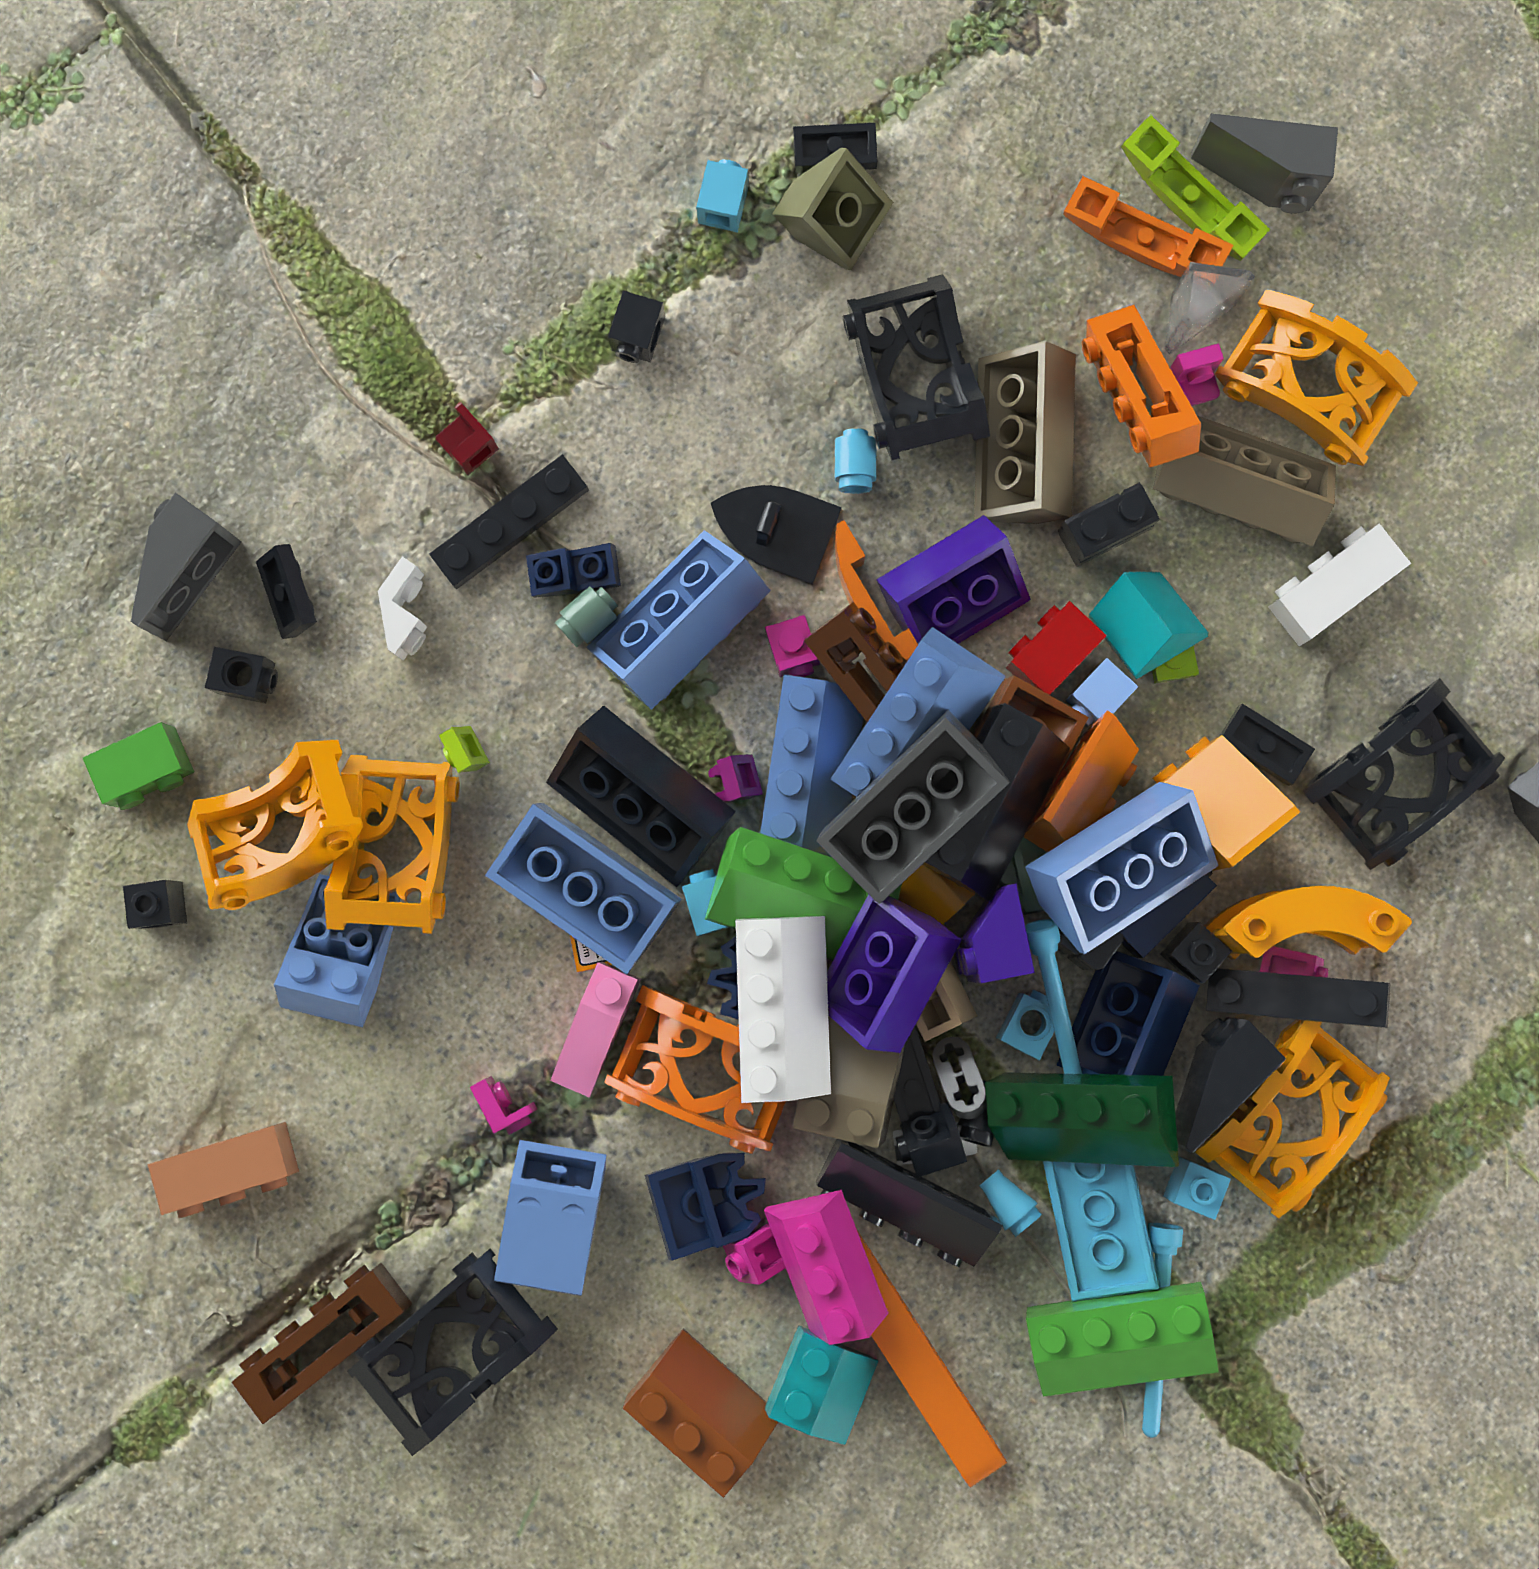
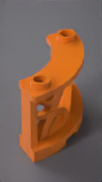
[604,985,786,1154]

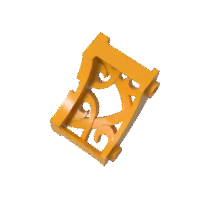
[1215,290,1418,466]
[187,740,363,910]
[324,755,460,934]
[1204,886,1412,960]
[1195,1020,1390,1219]

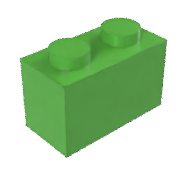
[82,722,195,810]

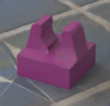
[708,754,763,801]

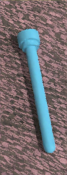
[1025,919,1082,1074]
[1142,1223,1183,1438]

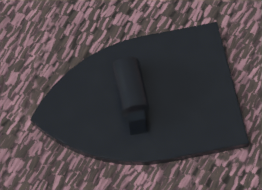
[711,485,842,585]

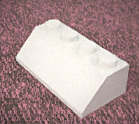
[735,916,831,1103]

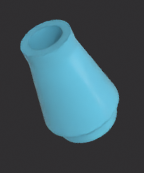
[979,1169,1042,1237]

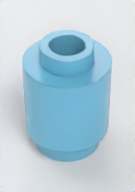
[835,429,877,494]

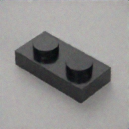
[793,123,878,173]
[256,544,317,639]
[1220,703,1315,786]

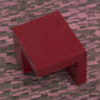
[436,402,499,476]

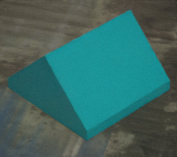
[1089,572,1209,680]

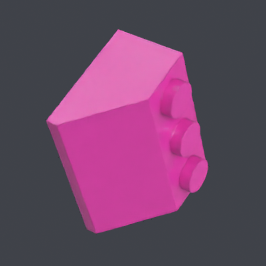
[764,1190,889,1345]

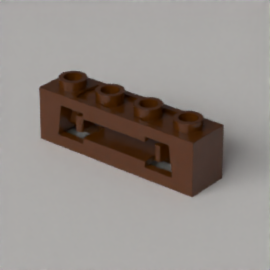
[804,602,903,722]
[231,1263,412,1424]

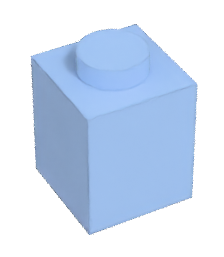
[1065,658,1138,727]

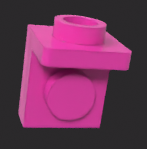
[1170,343,1224,406]
[765,615,820,677]
[1259,946,1328,978]
[470,1076,537,1135]
[723,1223,786,1285]

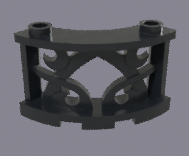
[843,274,990,461]
[1303,678,1505,870]
[347,1248,558,1456]

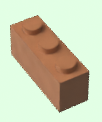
[147,1122,299,1219]

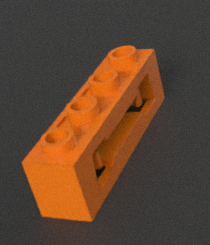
[1082,305,1201,468]

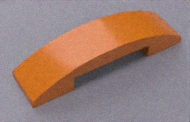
[1063,176,1233,284]
[835,520,918,667]

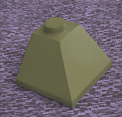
[772,148,894,270]

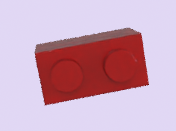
[1006,601,1107,695]

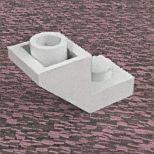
[378,556,427,661]

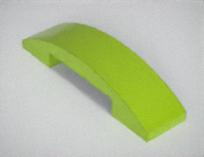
[1121,114,1270,261]

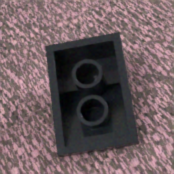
[1175,1017,1286,1153]

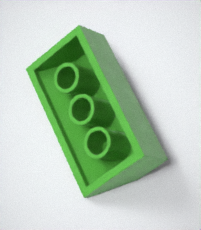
[705,827,902,961]
[1026,1282,1219,1397]

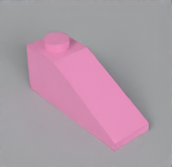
[550,962,641,1098]

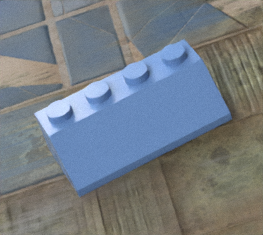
[586,530,771,710]
[830,627,1006,797]
[760,674,863,857]
[1025,782,1219,954]
[485,803,682,974]

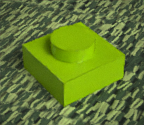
[1152,645,1199,684]
[439,726,490,773]

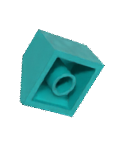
[764,1325,879,1445]

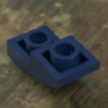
[526,543,621,598]

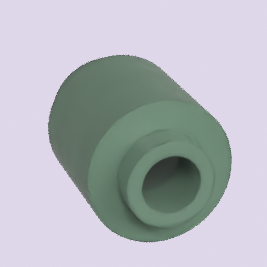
[554,586,618,648]

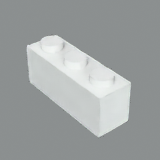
[1268,523,1411,646]

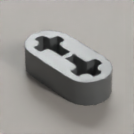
[932,1037,987,1119]

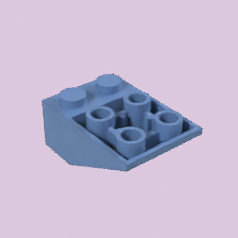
[274,874,400,1028]
[494,1140,607,1296]

